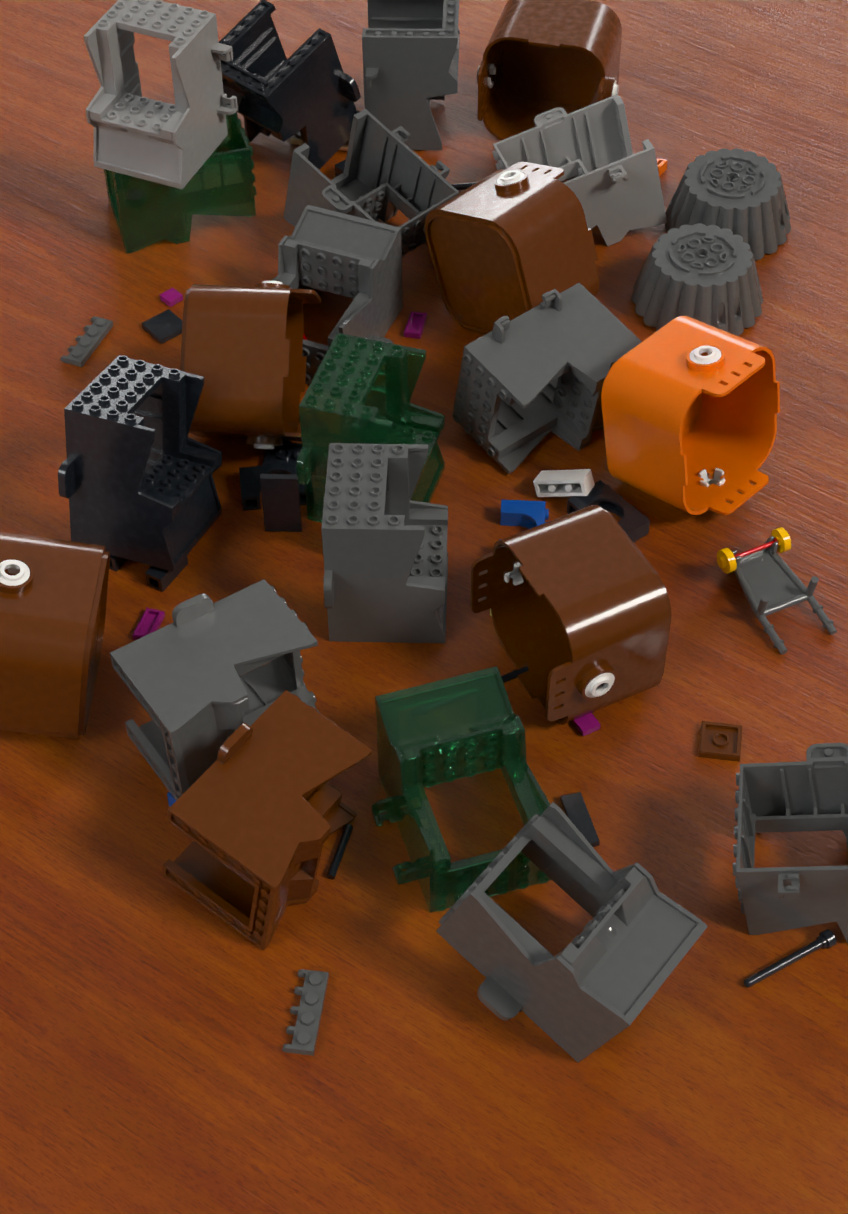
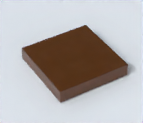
[699,721,742,762]

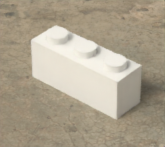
[533,469,595,497]

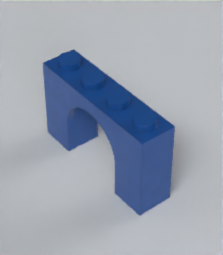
[499,499,549,540]

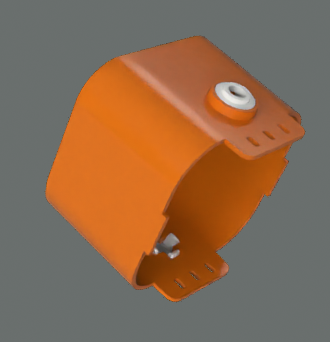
[601,316,780,515]

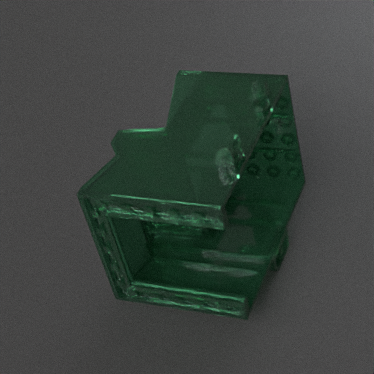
[104,95,257,254]
[296,333,445,522]
[371,666,551,913]

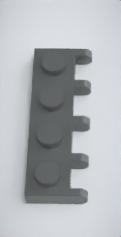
[60,316,113,367]
[282,969,329,1056]

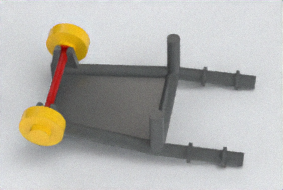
[717,527,837,655]

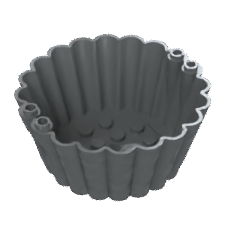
[665,148,791,260]
[631,223,764,336]

